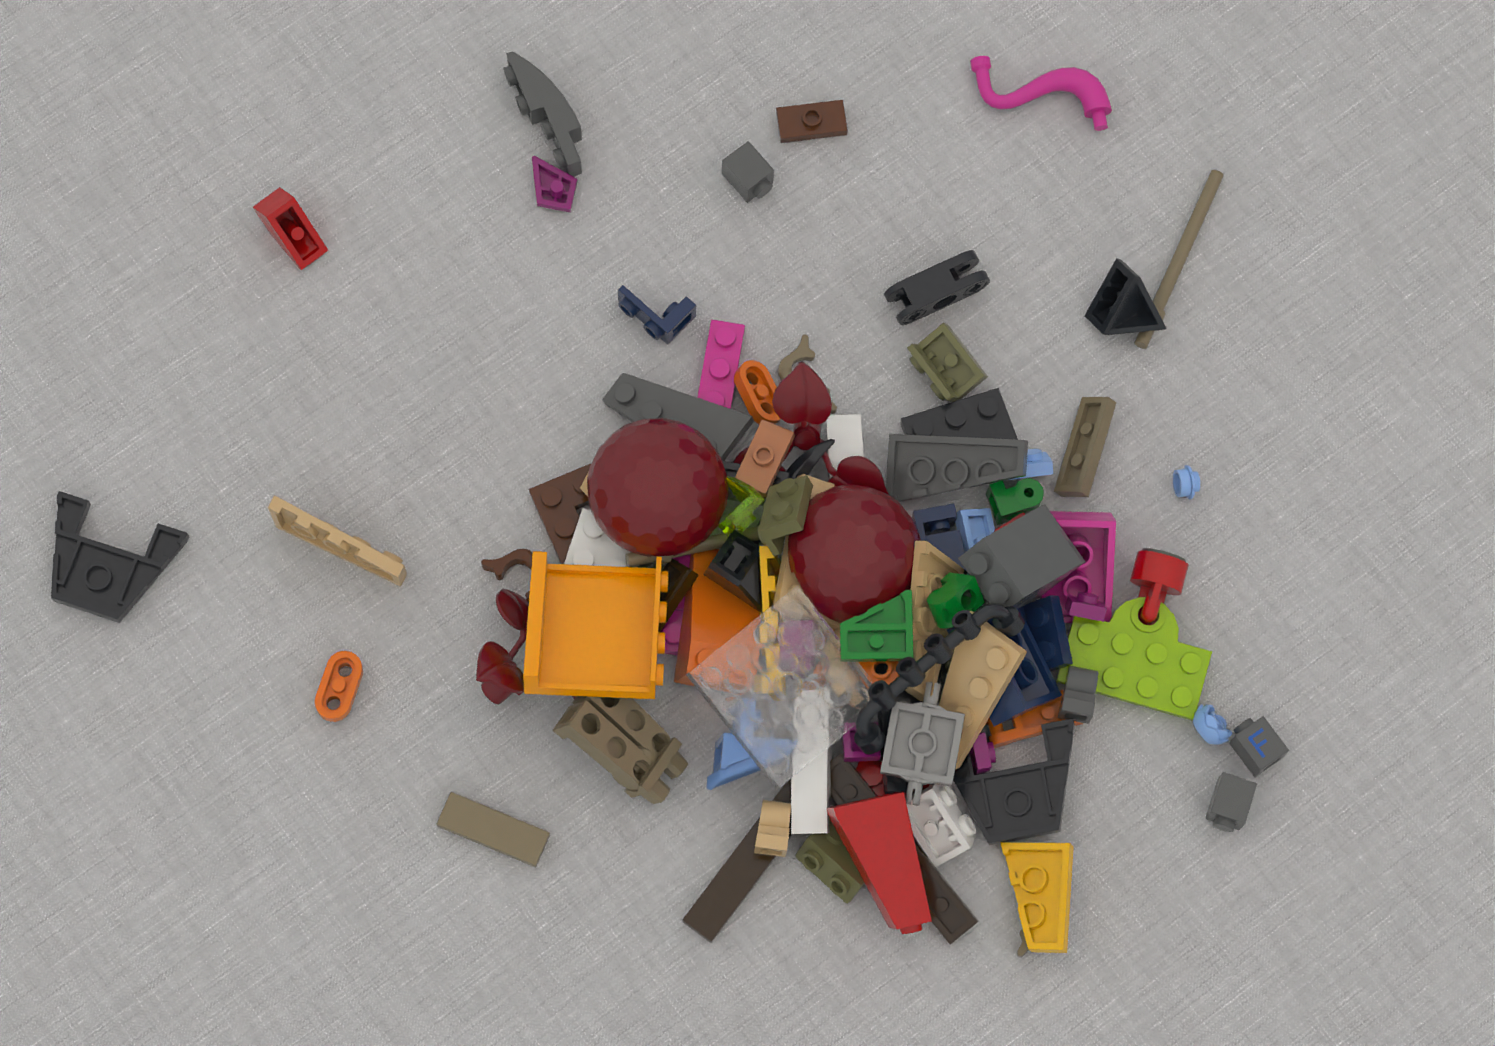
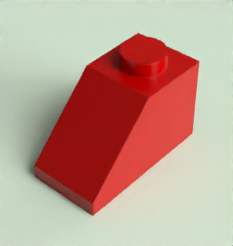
[253,187,328,270]

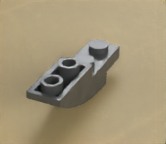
[503,51,582,177]

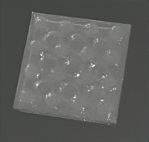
[686,585,874,789]

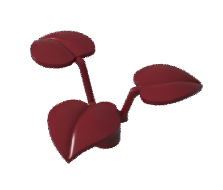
[732,362,889,495]
[476,588,576,705]

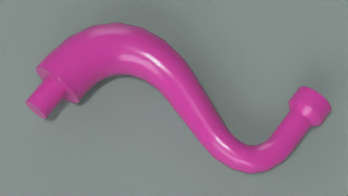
[970,56,1112,131]

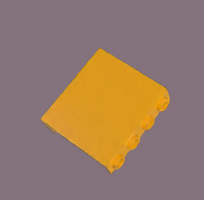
[523,551,668,699]

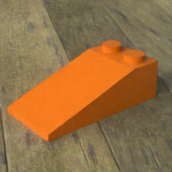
[674,549,759,695]

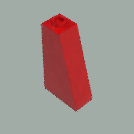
[827,792,932,934]

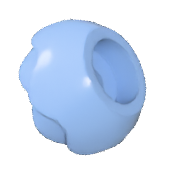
[1193,704,1232,745]

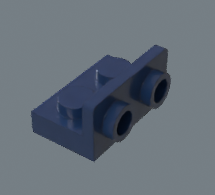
[1020,595,1073,672]

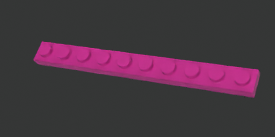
[661,320,745,656]

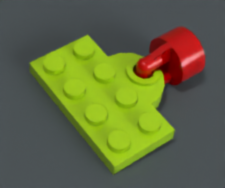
[1056,548,1212,721]

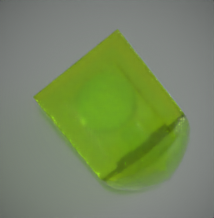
[718,476,765,536]

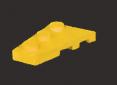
[1000,842,1074,953]

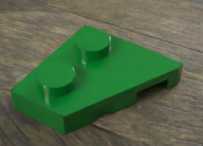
[840,590,913,662]

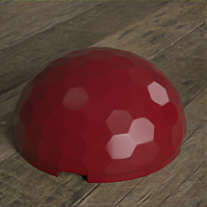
[587,418,729,557]
[788,484,921,623]

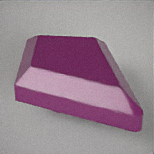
[532,156,578,213]

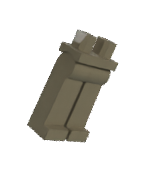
[552,696,688,804]

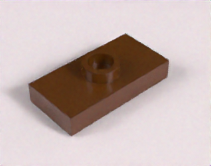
[776,100,848,143]

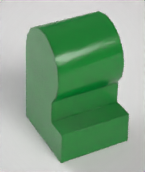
[986,478,1044,525]
[927,572,985,629]

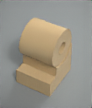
[754,800,791,857]

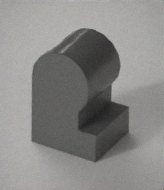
[1058,666,1098,724]

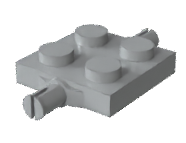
[880,682,965,806]

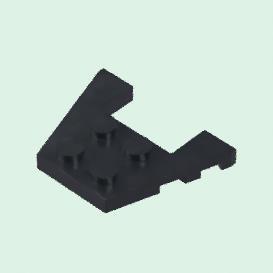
[51,491,189,623]
[953,718,1075,845]

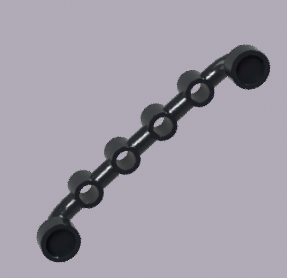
[854,604,1025,754]

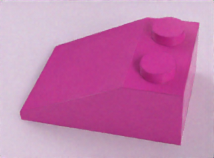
[1040,511,1116,623]

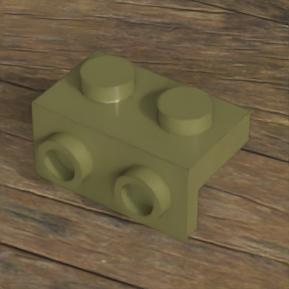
[907,323,988,402]
[758,475,813,556]
[795,818,865,904]

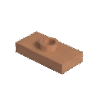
[733,420,795,498]

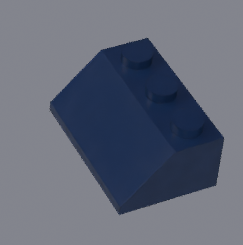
[947,608,1062,726]

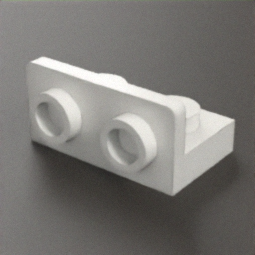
[906,783,976,867]

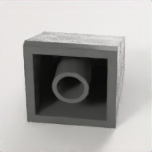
[958,504,1085,609]

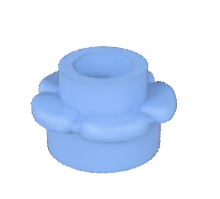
[1173,465,1200,500]

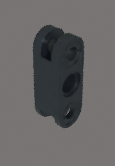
[884,250,990,325]

